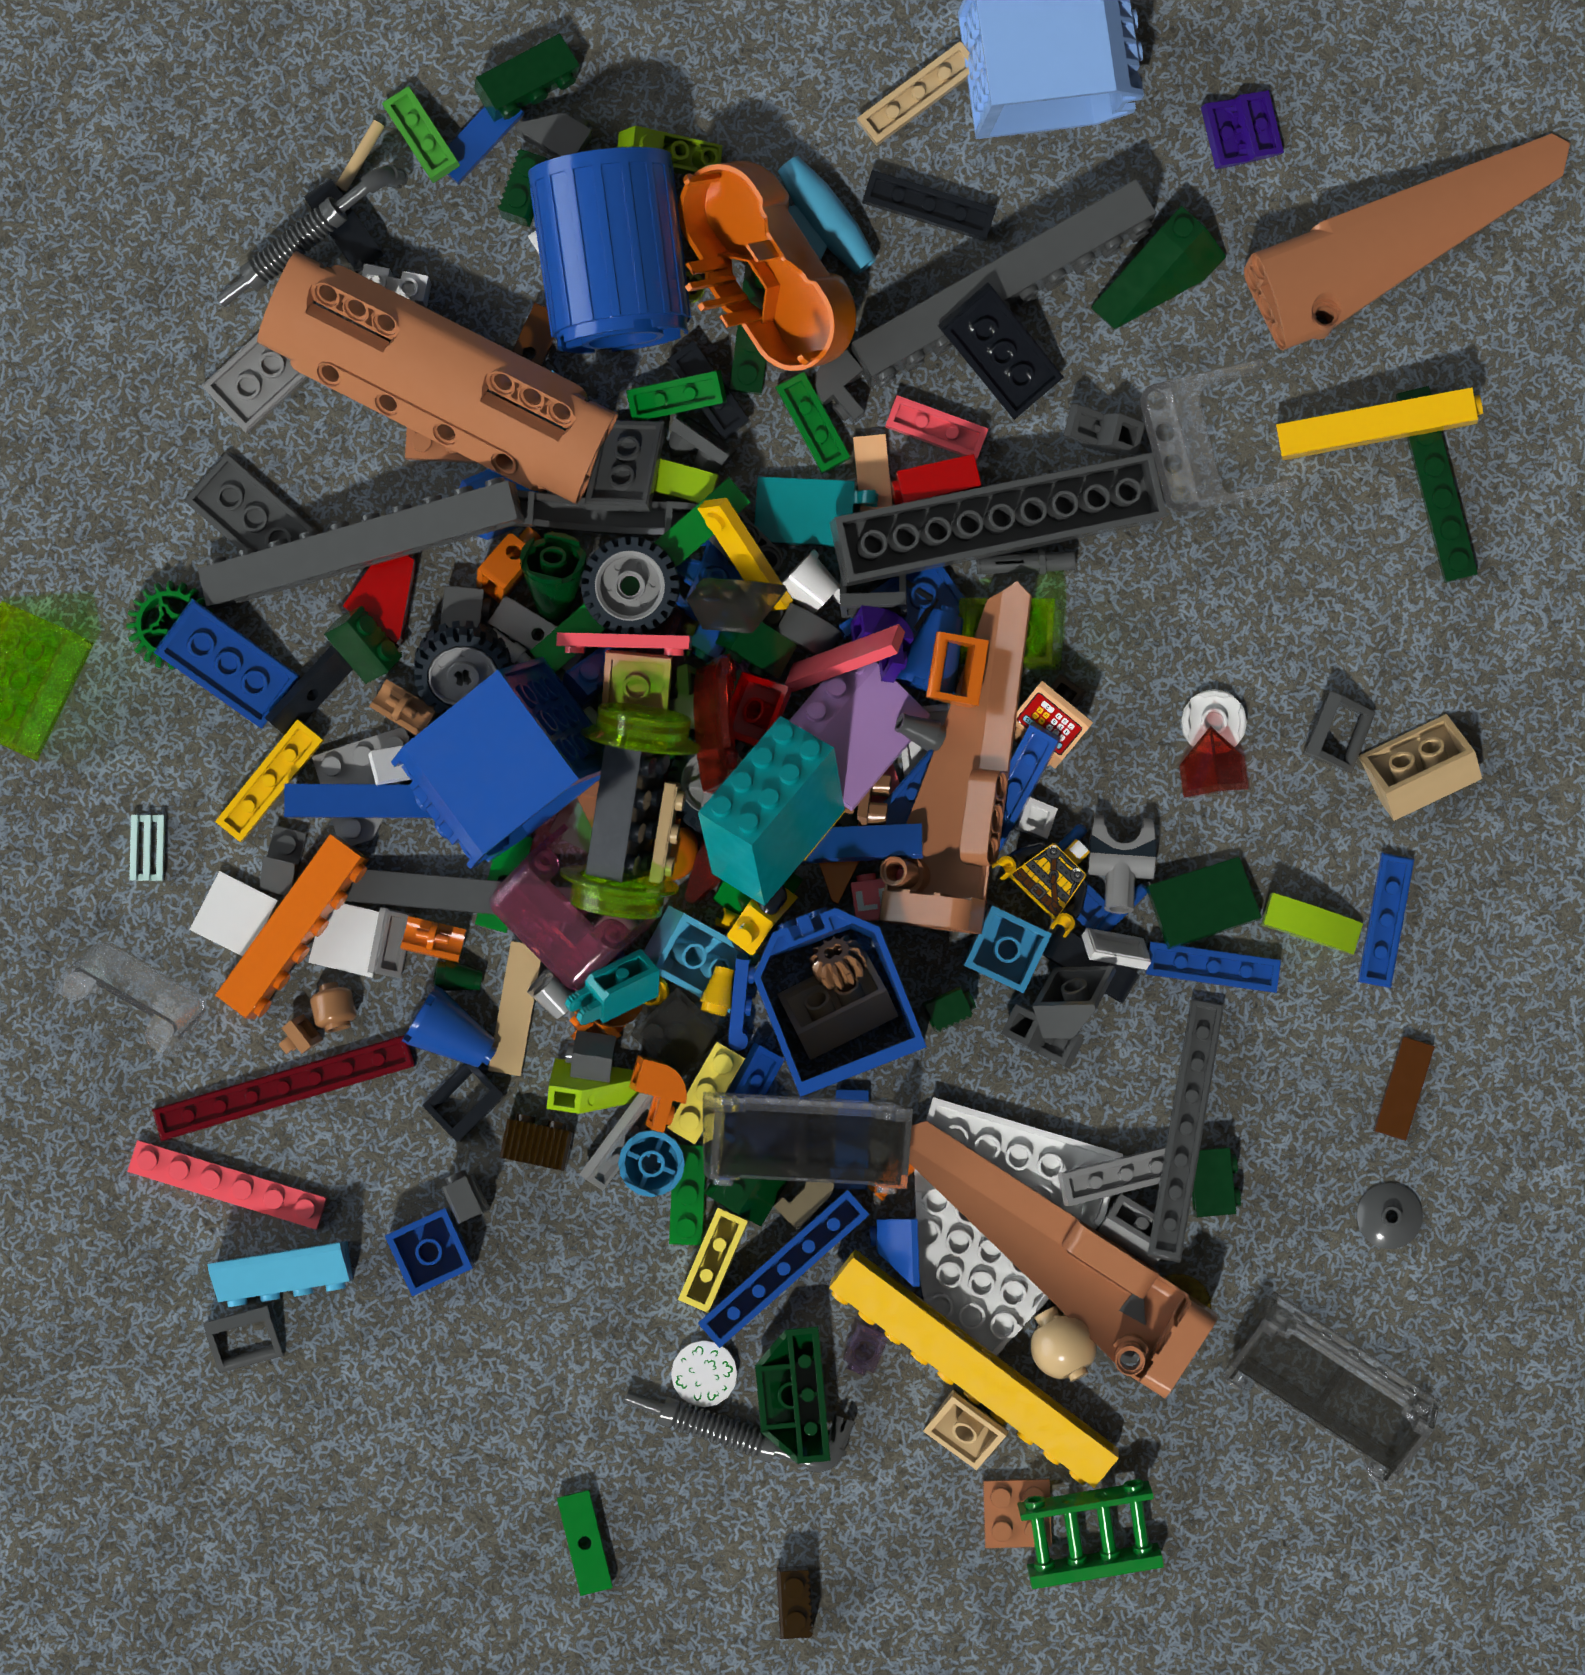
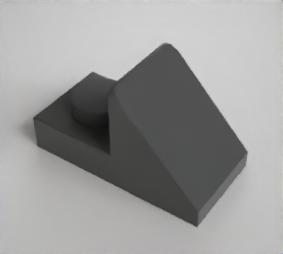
[259,826,308,896]

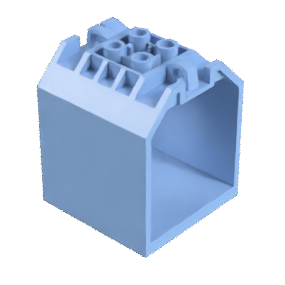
[958,0,1144,139]

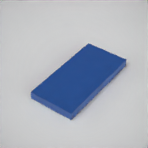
[154,599,300,729]

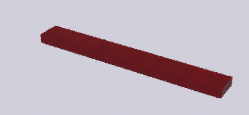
[152,1035,415,1141]

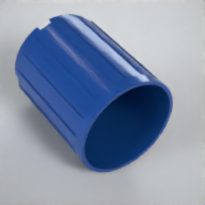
[528,147,692,354]

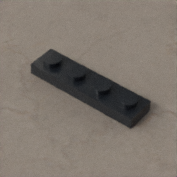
[862,170,996,242]

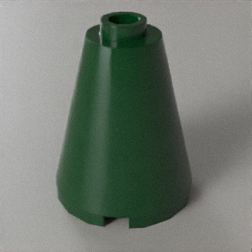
[520,532,586,622]

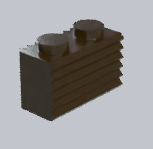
[499,1113,574,1171]
[777,1566,813,1639]

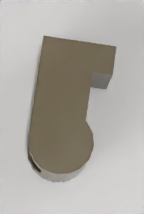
[774,1172,834,1230]

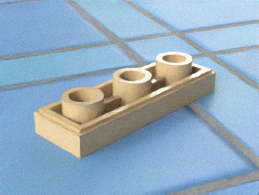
[649,781,686,883]

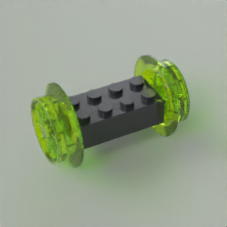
[560,702,701,919]

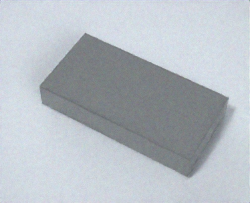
[367,907,414,979]

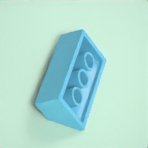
[207,1241,353,1307]

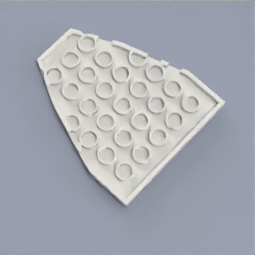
[914,1097,1123,1356]

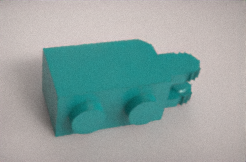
[564,949,660,1025]

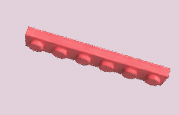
[127,1140,327,1230]

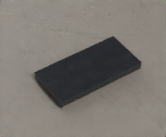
[937,282,1064,420]

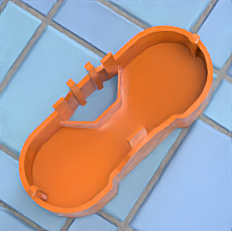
[678,161,856,371]

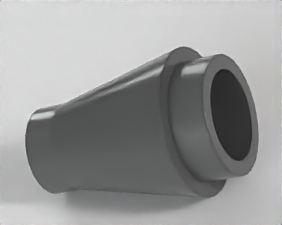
[895,713,946,751]

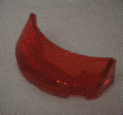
[693,654,738,793]

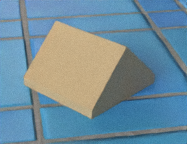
[923,1389,1009,1470]

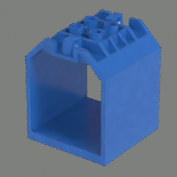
[391,657,607,869]
[753,907,927,1097]

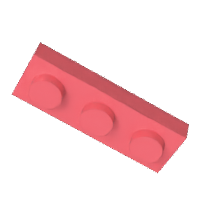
[885,395,988,461]

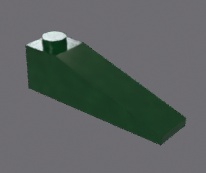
[1091,206,1226,330]

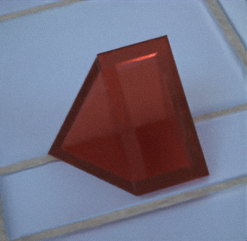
[1179,726,1249,798]

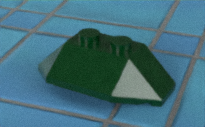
[755,1326,831,1464]

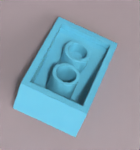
[644,905,761,1013]

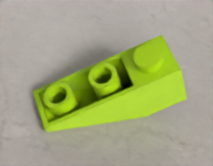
[617,125,723,175]
[547,1058,639,1114]

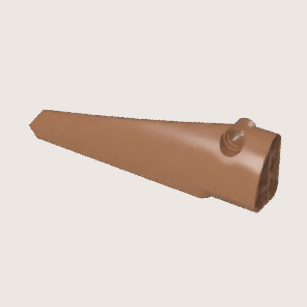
[1244,133,1570,350]
[879,581,1032,934]
[906,1120,1218,1398]

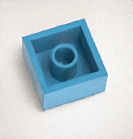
[961,905,1052,994]

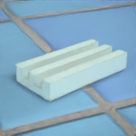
[129,815,166,881]

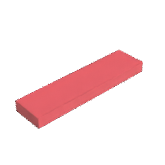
[785,624,905,692]

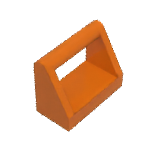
[926,631,989,708]

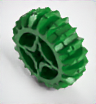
[126,581,214,670]

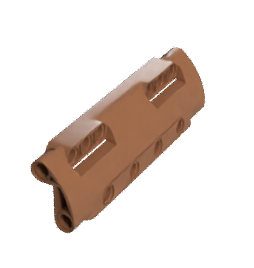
[257,251,618,504]

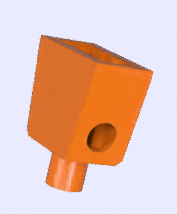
[476,527,541,604]

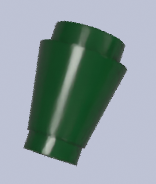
[433,960,482,991]

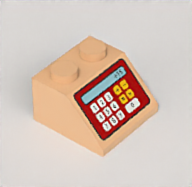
[1014,681,1093,769]

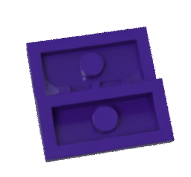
[1201,90,1284,169]

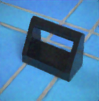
[422,1063,506,1143]

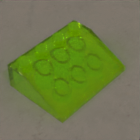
[0,601,94,761]

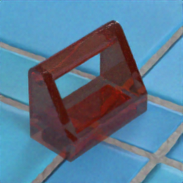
[685,846,722,906]

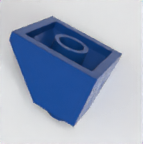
[870,1217,920,1287]

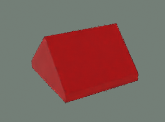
[719,672,792,747]

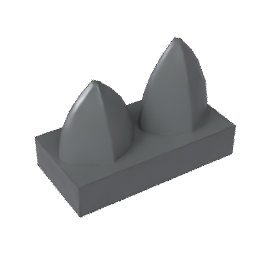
[669,413,736,473]

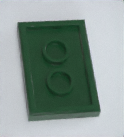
[1146,857,1262,949]

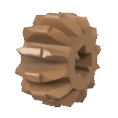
[809,935,867,990]

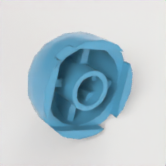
[618,1130,685,1197]

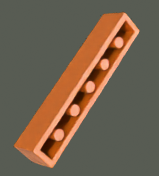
[215,834,369,1019]

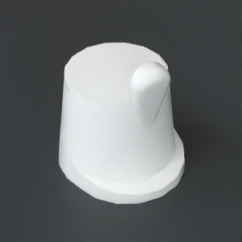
[782,549,849,614]

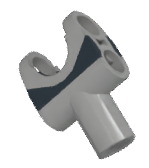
[1087,814,1156,914]

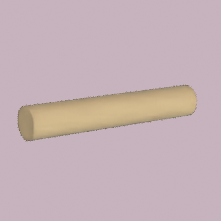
[336,120,385,192]

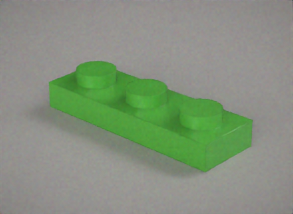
[382,86,460,183]

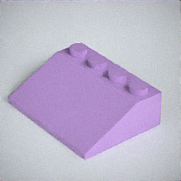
[789,662,931,811]

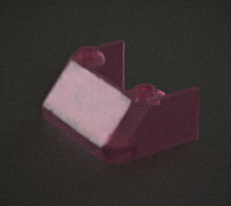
[490,824,656,990]

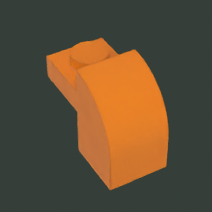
[629,1055,687,1133]

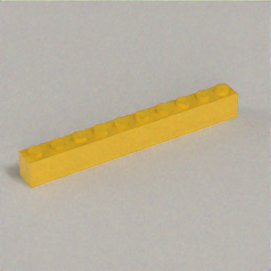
[829,1249,1119,1488]

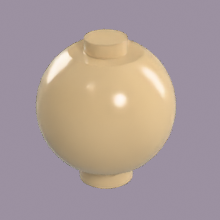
[1030,1306,1097,1382]

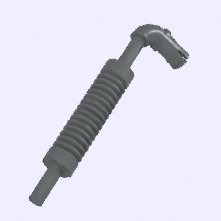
[217,164,408,307]
[624,1391,855,1473]

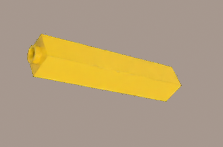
[1276,387,1483,460]

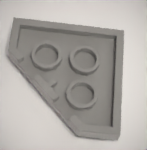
[311,727,410,847]

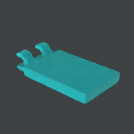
[754,476,878,547]

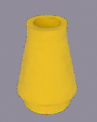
[699,966,734,1016]

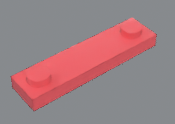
[556,632,692,656]

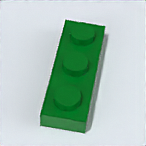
[626,370,727,421]
[775,372,851,474]
[669,1145,707,1246]

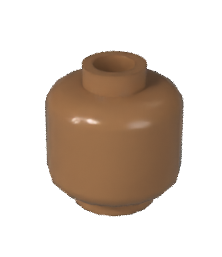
[310,982,357,1033]

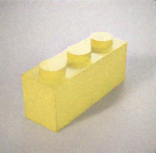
[667,1042,746,1144]
[678,1207,749,1313]

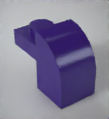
[850,605,914,683]

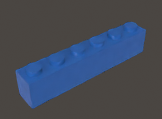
[698,1190,870,1348]

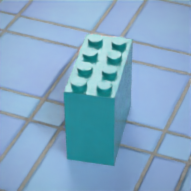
[698,716,845,906]

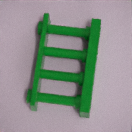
[1017,1479,1164,1589]

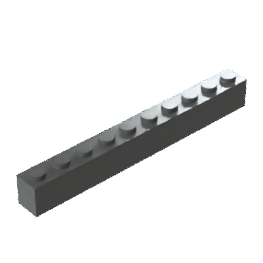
[197,477,525,609]

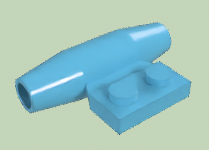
[778,156,876,275]

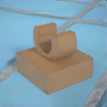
[279,1014,324,1055]

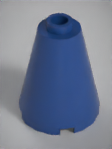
[895,605,964,694]
[402,985,497,1068]

